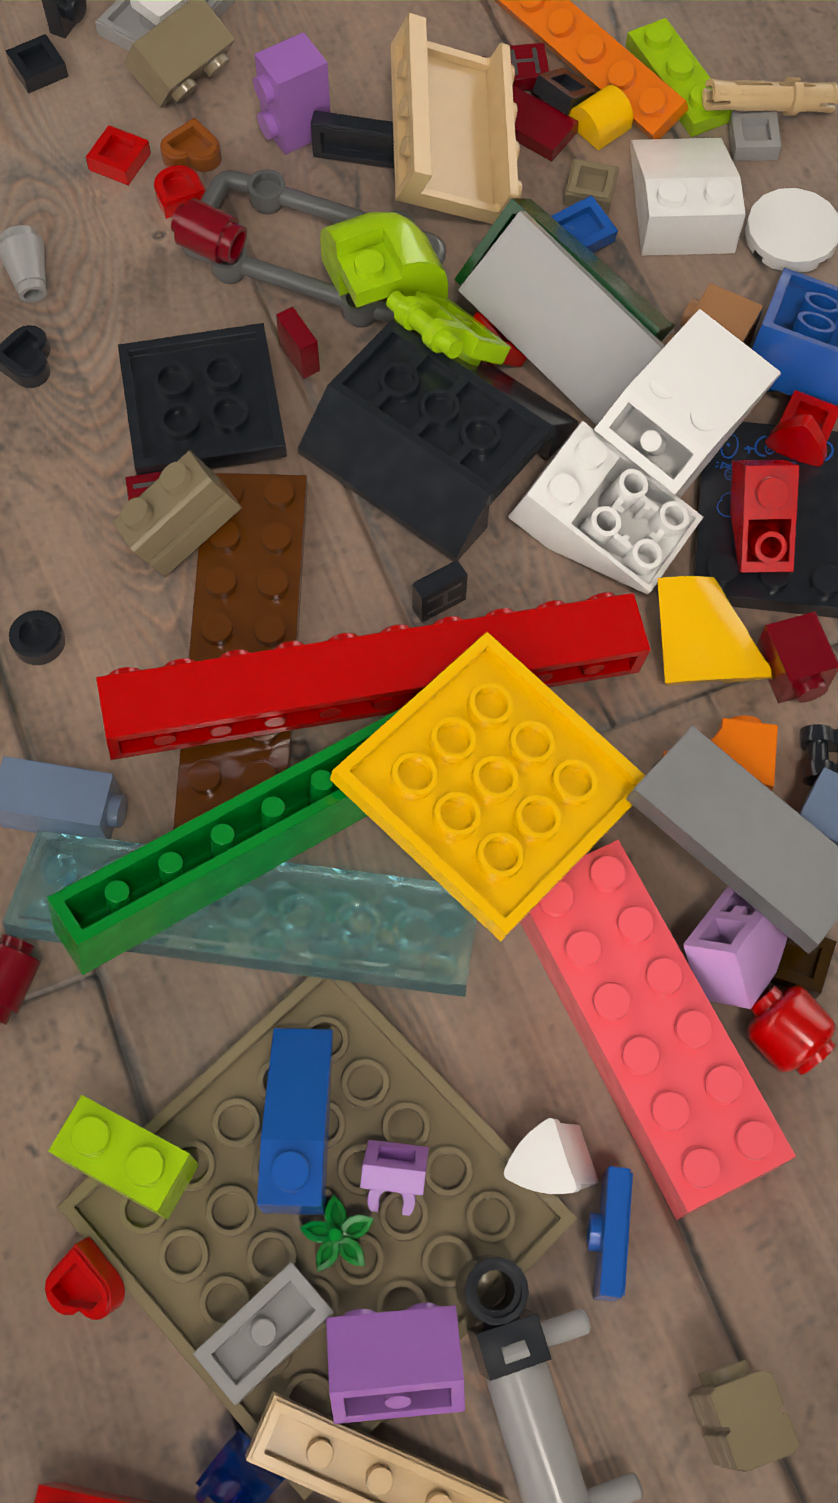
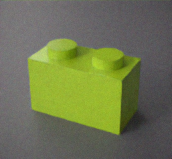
[48,1095,199,1220]

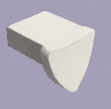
[504,1118,599,1194]

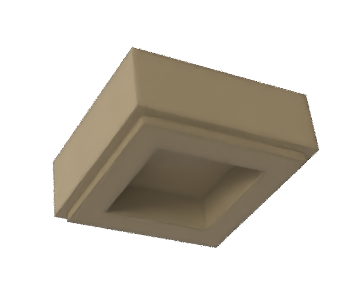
[563,159,619,214]

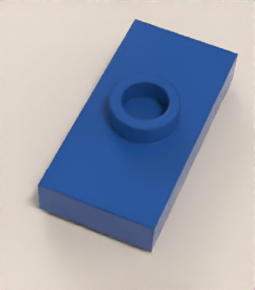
[586,1166,633,1302]

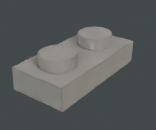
[193,1262,334,1406]

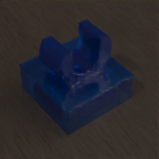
[195,1430,285,1503]

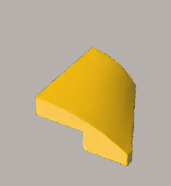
[657,576,773,686]

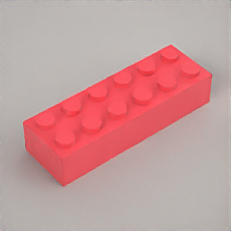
[520,840,796,1221]

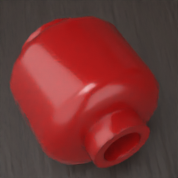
[747,985,836,1075]

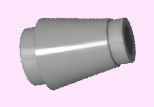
[0,225,48,303]

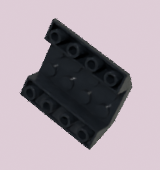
[298,319,579,562]

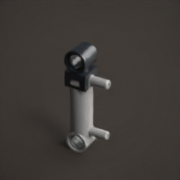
[456,1255,643,1503]

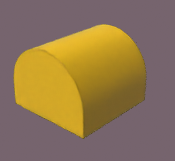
[569,85,633,151]

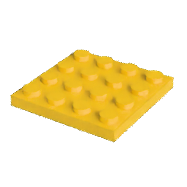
[330,632,645,942]

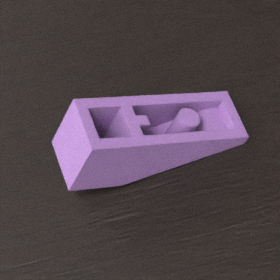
[683,886,788,1009]

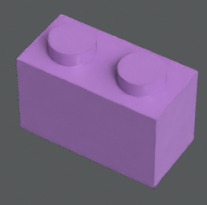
[253,32,331,155]
[326,1303,465,1424]

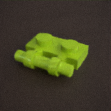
[386,291,511,366]

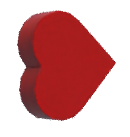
[45,1236,125,1320]

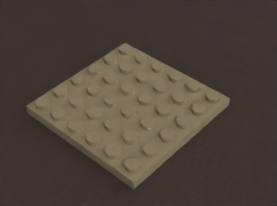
[57,959,578,1501]

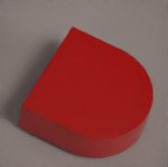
[154,165,206,219]

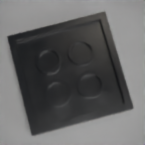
[118,323,287,475]

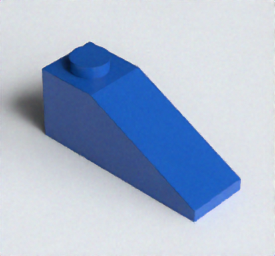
[257,1028,333,1215]

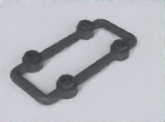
[181,169,447,328]

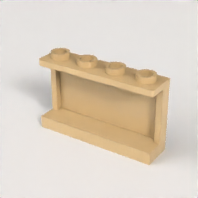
[391,13,522,224]

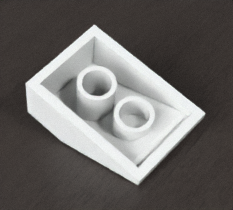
[630,138,746,256]

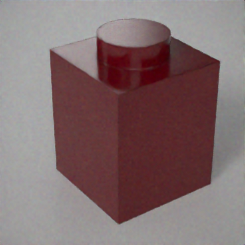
[756,611,838,704]

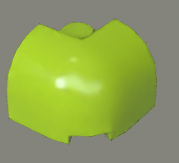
[320,212,448,307]

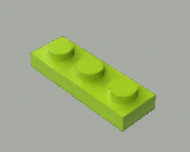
[625,18,733,138]

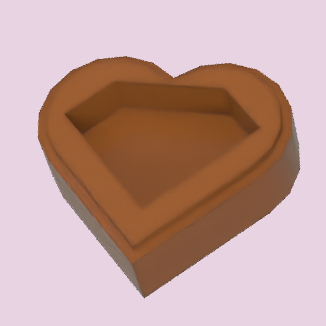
[160,117,222,172]

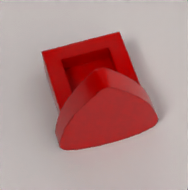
[765,390,838,467]

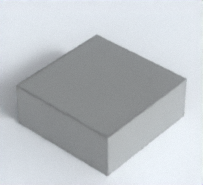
[728,112,782,161]

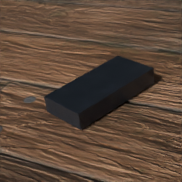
[311,110,395,169]

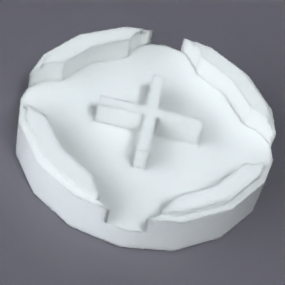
[745,188,838,273]

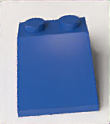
[752,267,838,406]

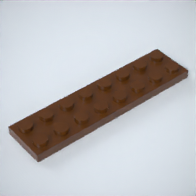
[173,473,308,867]

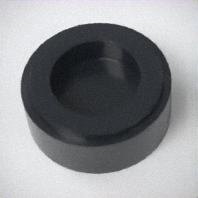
[9,610,66,665]

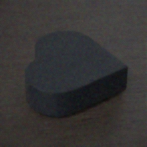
[0,325,51,388]

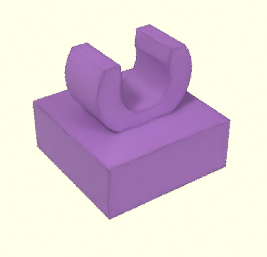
[360,1140,429,1216]

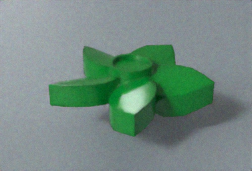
[300,1195,374,1272]

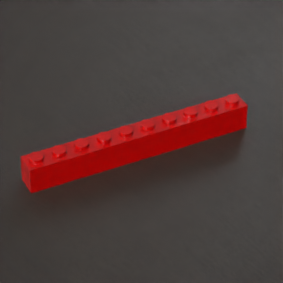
[96,592,651,760]

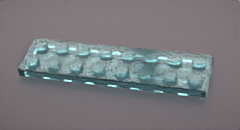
[2,831,477,997]

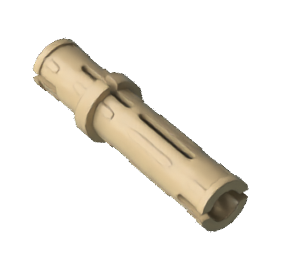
[702,77,838,116]

